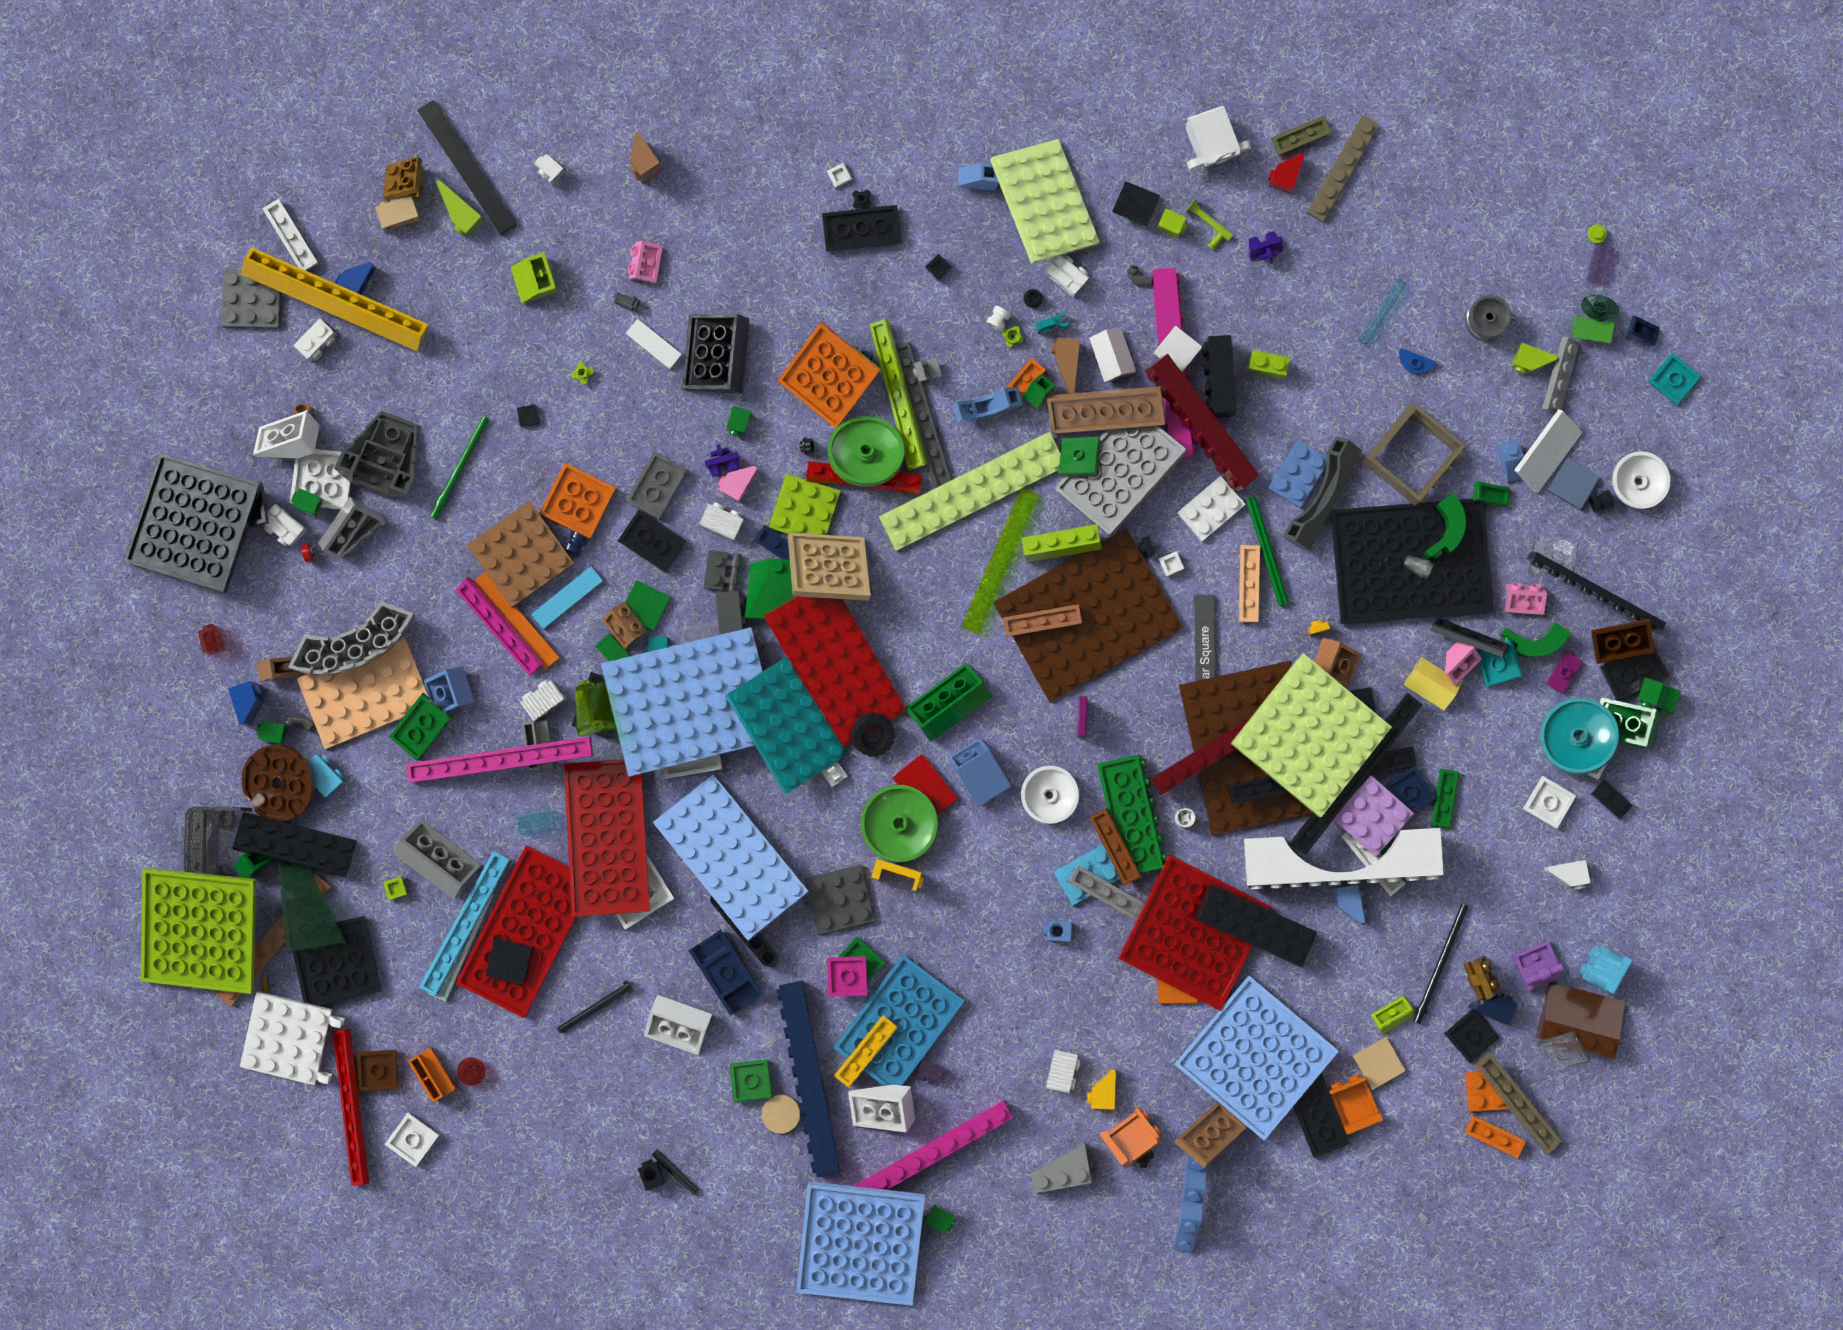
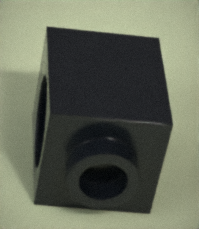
[638,1159,666,1191]

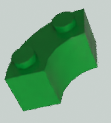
[1638,678,1681,716]

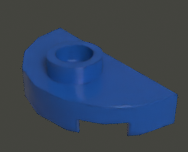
[1398,348,1436,374]

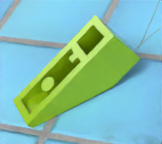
[436,179,483,237]

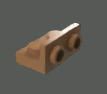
[602,602,646,650]

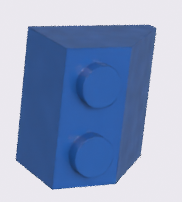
[228,681,265,727]

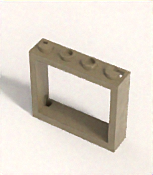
[1362,402,1466,506]

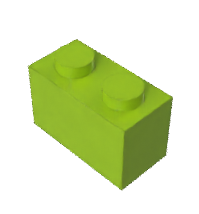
[1247,350,1290,379]

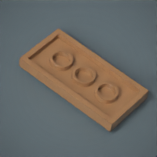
[1174,1102,1248,1168]

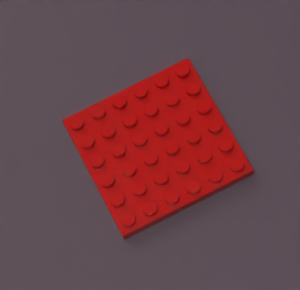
[1117,855,1271,1011]

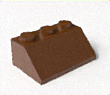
[1591,619,1655,664]

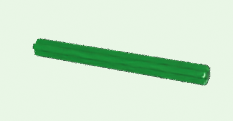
[1246,496,1289,606]

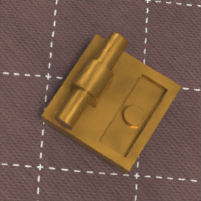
[383,156,424,201]
[1463,955,1500,1000]

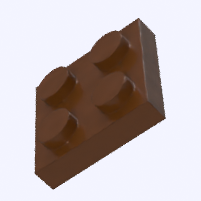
[356,1049,398,1091]

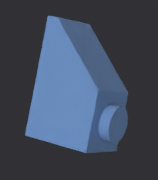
[1496,438,1524,483]

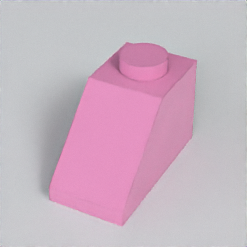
[718,466,758,503]
[1445,641,1482,686]

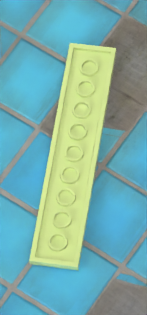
[878,432,1061,551]

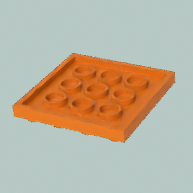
[777,321,881,429]

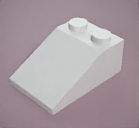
[253,411,320,458]
[848,1085,915,1132]

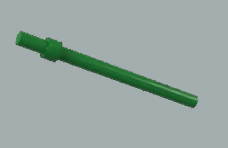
[429,416,489,520]

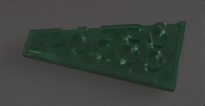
[277,861,346,953]

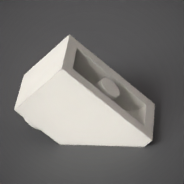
[1544,860,1590,890]

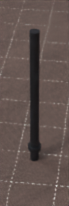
[1413,904,1468,1024]

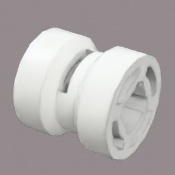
[986,306,1011,332]
[1175,808,1195,828]

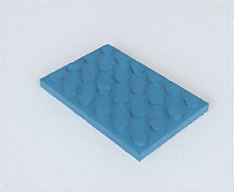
[834,955,964,1086]

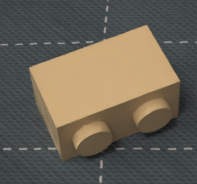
[375,195,421,232]

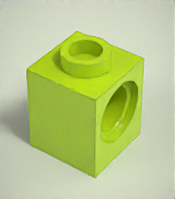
[1157,208,1188,238]

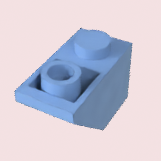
[958,162,999,191]
[1333,884,1367,923]

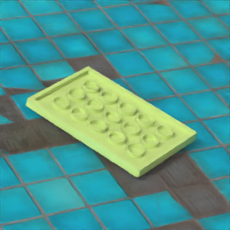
[990,139,1100,264]

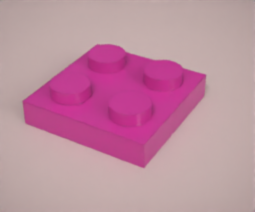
[827,956,867,997]

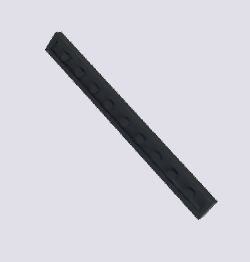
[1290,693,1423,855]
[1227,746,1417,804]

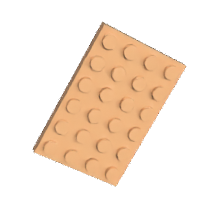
[297,635,429,750]

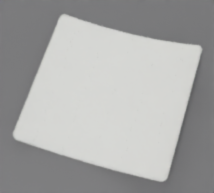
[1154,326,1202,372]

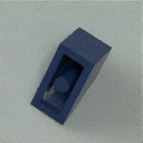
[1468,993,1517,1025]

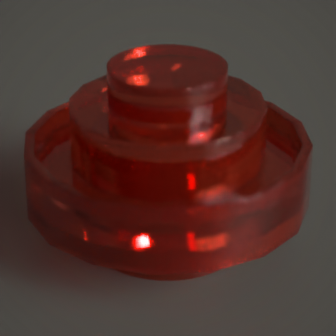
[457,1057,486,1086]

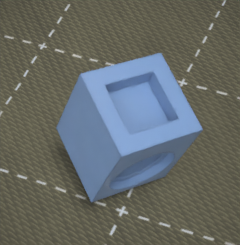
[1043,921,1072,942]

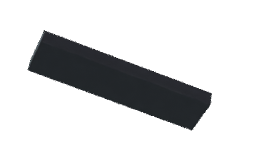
[1431,618,1510,657]

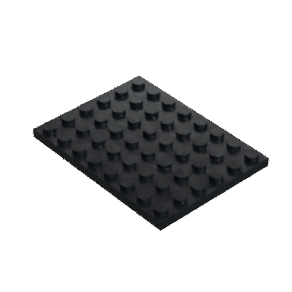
[1330,498,1494,625]

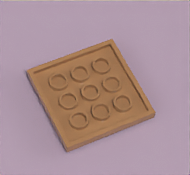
[467,501,574,608]

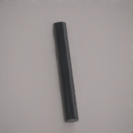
[652,1150,699,1195]

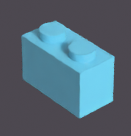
[308,754,346,798]

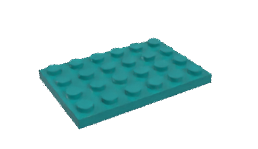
[725,657,847,795]

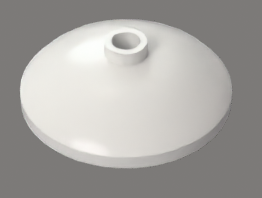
[1612,451,1670,509]
[1021,766,1079,824]

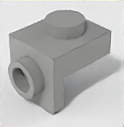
[913,358,942,382]

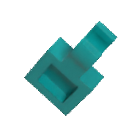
[1035,313,1069,334]

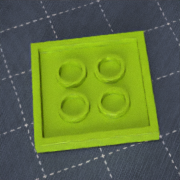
[769,474,841,535]

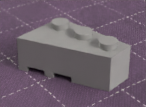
[318,497,386,560]
[1030,1143,1092,1193]

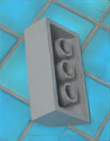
[393,819,481,900]

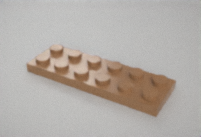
[1047,386,1166,434]

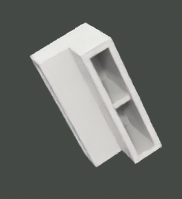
[1089,327,1136,382]

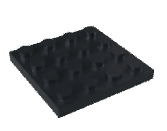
[289,916,382,1006]

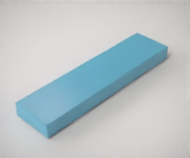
[531,566,604,629]

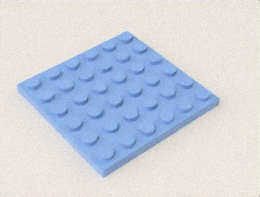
[1174,976,1339,1140]
[796,1181,925,1306]

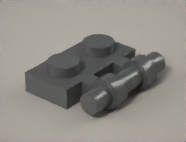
[704,550,742,592]

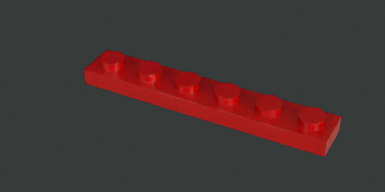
[806,461,922,494]

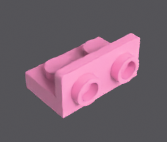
[628,240,663,284]
[1505,582,1547,615]

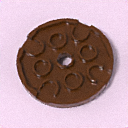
[242,744,315,821]

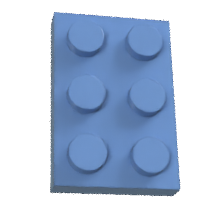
[1267,439,1327,508]

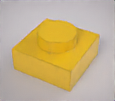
[1307,620,1330,636]

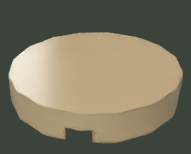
[761,1094,800,1134]

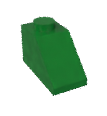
[233,853,274,879]

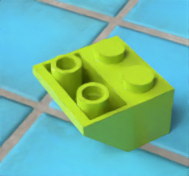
[510,252,558,304]

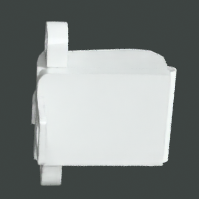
[1186,106,1251,170]

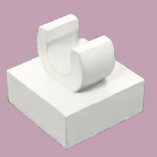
[822,762,848,787]

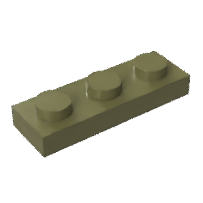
[1271,116,1331,157]

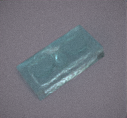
[513,808,555,834]

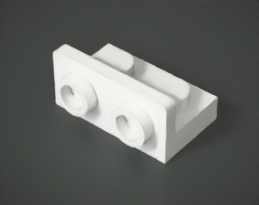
[293,319,337,362]

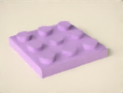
[1334,775,1414,857]

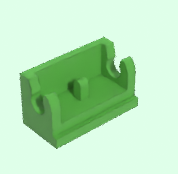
[1571,316,1615,343]

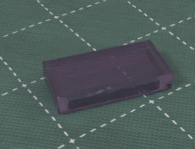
[1586,243,1615,285]

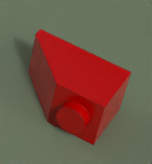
[1268,153,1305,194]

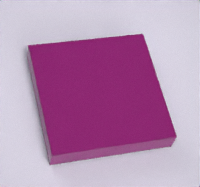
[1076,696,1088,737]

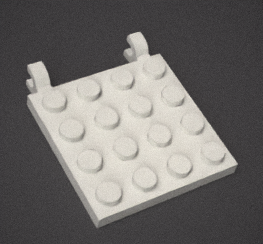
[240,991,345,1085]

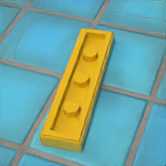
[834,1015,898,1088]

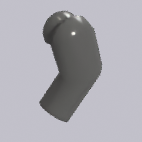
[1127,265,1152,286]
[284,714,315,732]

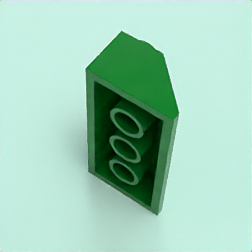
[906,663,992,742]

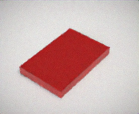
[892,754,958,815]

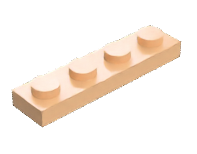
[1239,545,1260,623]

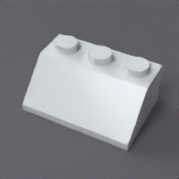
[644,995,712,1055]

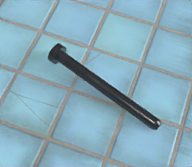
[557,980,634,1033]

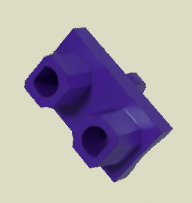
[1249,231,1283,264]
[704,444,740,477]

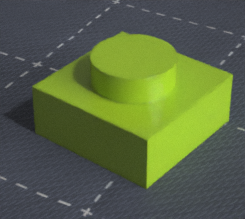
[383,876,408,901]

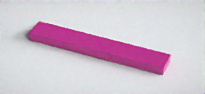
[456,577,544,676]

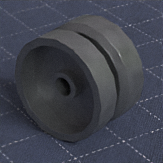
[1465,295,1512,341]

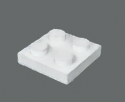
[1523,776,1576,829]
[385,1112,440,1167]

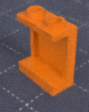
[1328,1074,1383,1135]
[1100,1107,1162,1169]

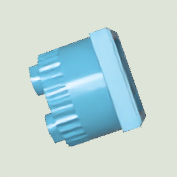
[1579,945,1632,994]

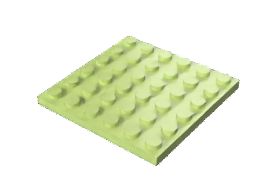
[1231,653,1392,817]

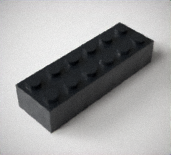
[1193,884,1317,967]

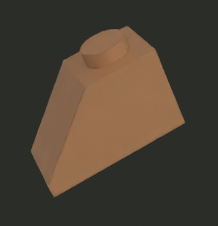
[257,657,305,682]

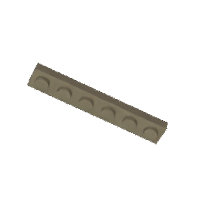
[1306,115,1379,223]
[1474,1052,1562,1154]

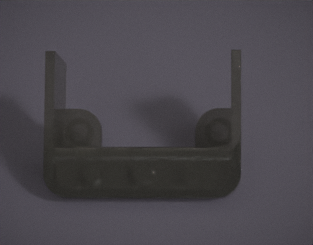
[184,807,252,877]

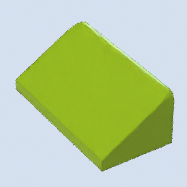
[1371,995,1415,1035]

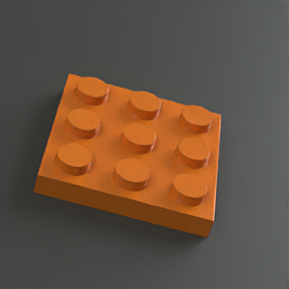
[539,463,617,539]

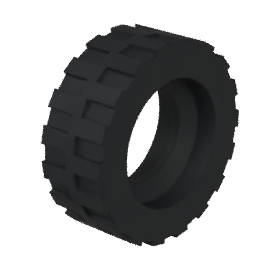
[850,712,895,757]

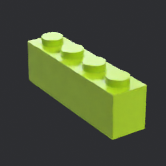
[1022,524,1102,563]

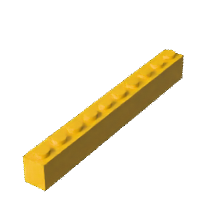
[241,247,428,351]

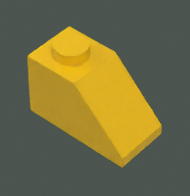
[1087,1069,1116,1109]

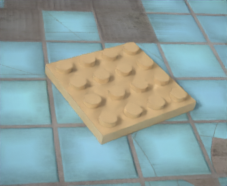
[788,533,871,601]

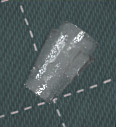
[1404,555,1434,578]

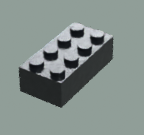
[1202,335,1237,418]

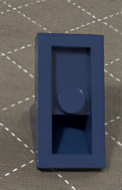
[1626,316,1660,346]

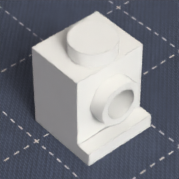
[534,154,565,187]

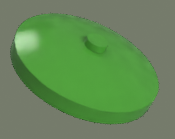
[828,416,904,487]
[860,785,938,862]

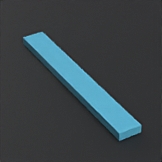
[419,851,511,997]

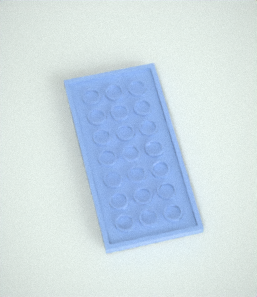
[653,774,809,941]

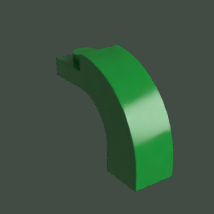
[1423,493,1466,559]
[1499,622,1571,658]

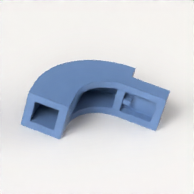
[952,387,1023,423]

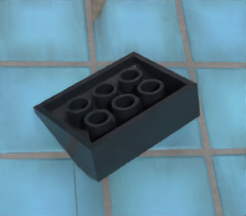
[682,314,750,394]

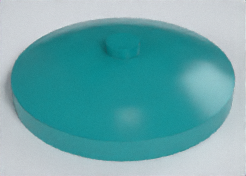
[1540,698,1619,775]

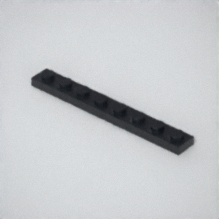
[1527,552,1666,631]

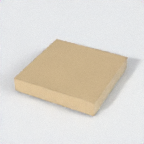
[1352,1037,1405,1090]

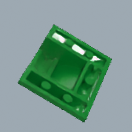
[745,558,796,620]

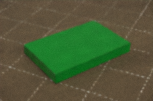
[389,693,453,761]

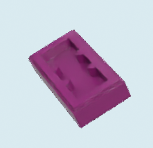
[1546,651,1583,694]

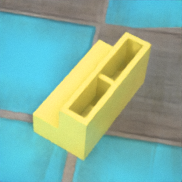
[1404,657,1462,710]

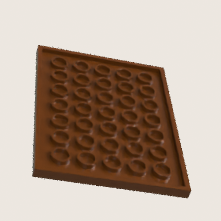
[993,528,1183,703]
[1178,660,1313,835]

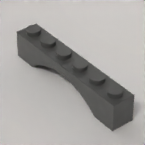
[1283,436,1362,551]

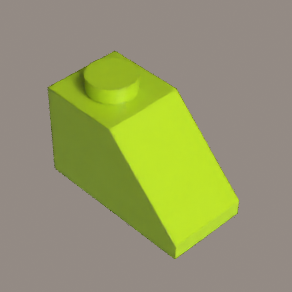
[1511,343,1558,375]

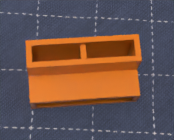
[408,1047,457,1103]

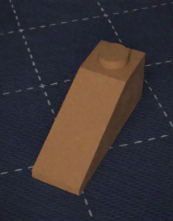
[1051,337,1080,394]

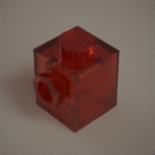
[198,624,226,654]

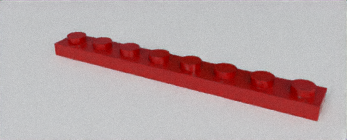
[332,1029,369,1186]

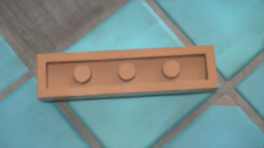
[1003,604,1082,637]

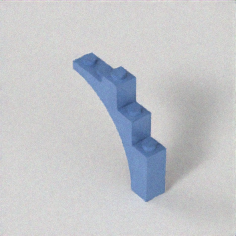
[1174,1121,1207,1252]

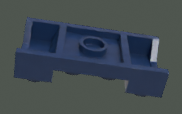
[688,929,763,1016]

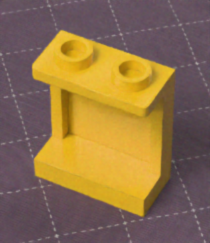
[871,859,924,891]

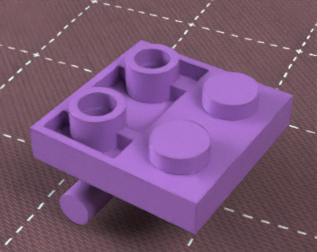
[1512,940,1564,991]

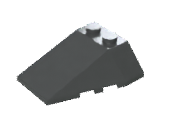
[334,411,417,497]

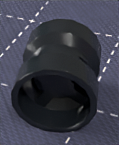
[1589,490,1614,513]

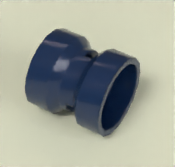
[563,530,588,556]

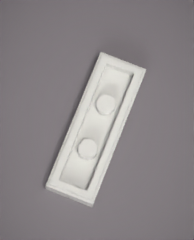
[626,319,682,370]

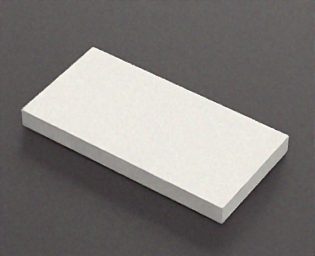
[1514,409,1582,493]

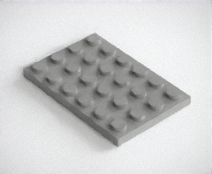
[1054,425,1188,537]

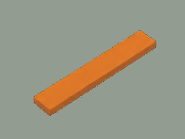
[474,572,560,671]

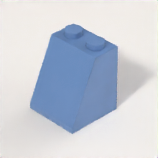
[948,738,1011,807]

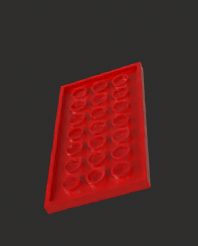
[763,596,907,747]
[564,759,650,917]
[455,845,576,1018]

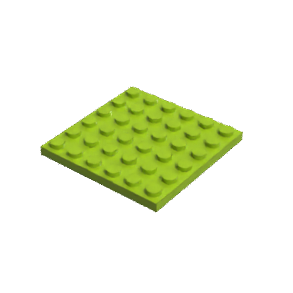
[140,867,256,994]

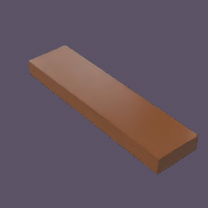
[1089,808,1142,886]

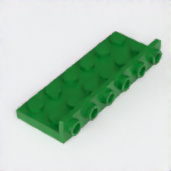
[1097,755,1167,873]

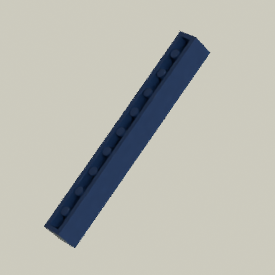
[776,981,840,1177]

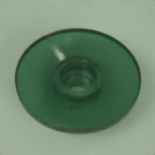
[1581,295,1619,322]

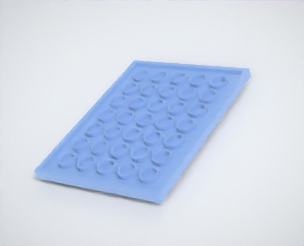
[601,627,762,777]

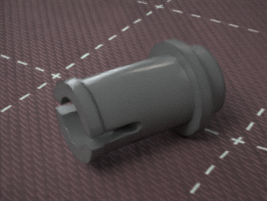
[614,292,640,311]

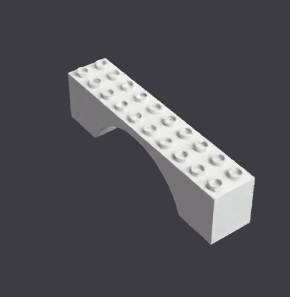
[1244,828,1443,889]

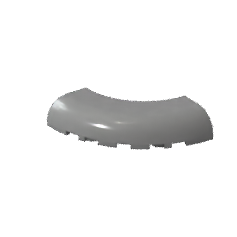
[288,601,415,675]

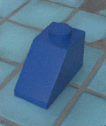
[335,262,376,295]

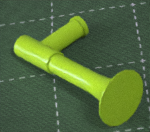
[1184,197,1233,251]

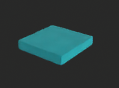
[1647,352,1702,406]
[1476,639,1524,687]

